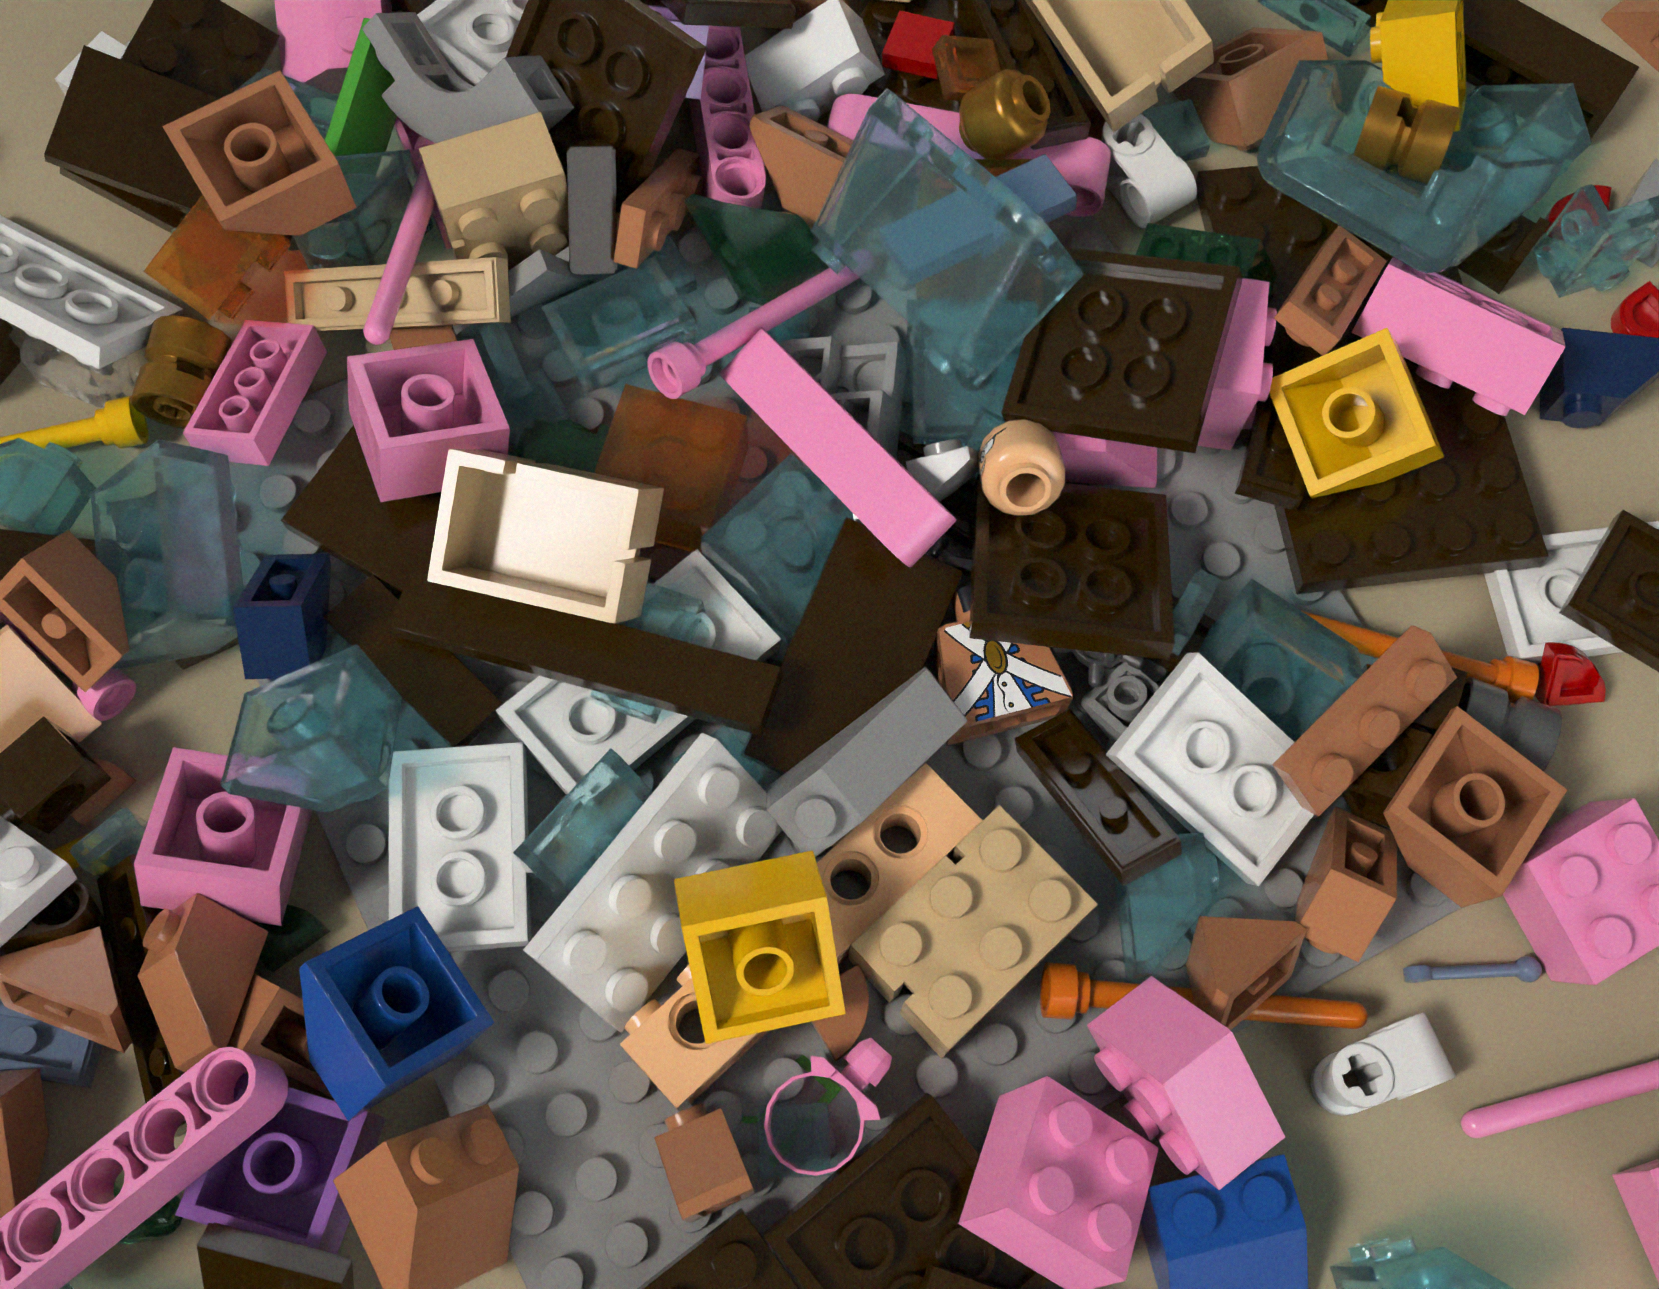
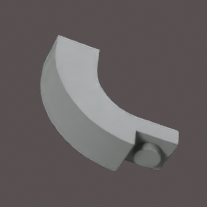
[362,12,574,143]

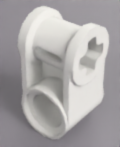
[1102,114,1197,228]
[1310,1012,1456,1116]

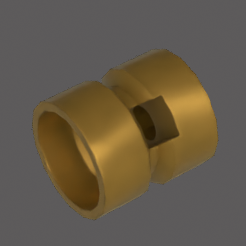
[1351,86,1461,186]
[131,315,233,429]

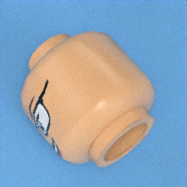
[978,419,1065,516]

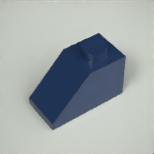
[1539,328,1659,428]
[233,553,331,684]

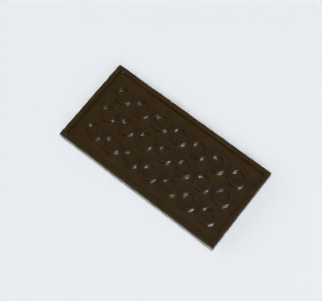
[1195,157,1549,594]

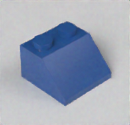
[299,906,495,1121]
[1140,1154,1308,1289]

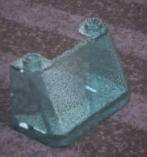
[1257,60,1563,273]
[811,89,1084,388]

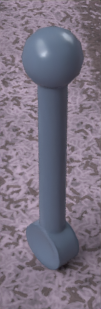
[1403,956,1542,983]

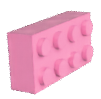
[183,320,327,466]

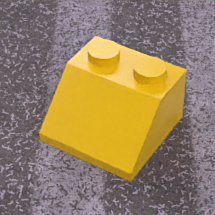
[1370,0,1467,132]
[1269,327,1444,498]
[674,850,846,1044]

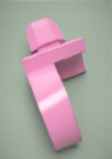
[764,1038,892,1176]

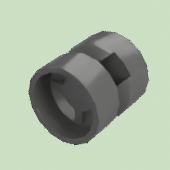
[1458,676,1562,771]

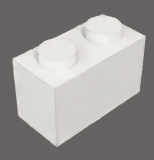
[745,0,885,122]

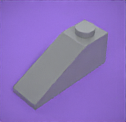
[766,667,968,857]

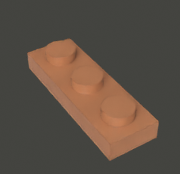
[614,148,704,269]
[1274,225,1387,356]
[1272,625,1457,817]

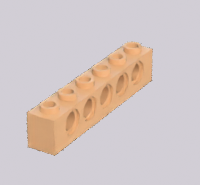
[620,763,983,1112]

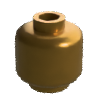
[959,69,1051,162]

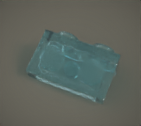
[1534,184,1659,298]

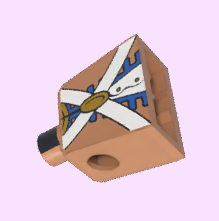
[934,584,1073,746]

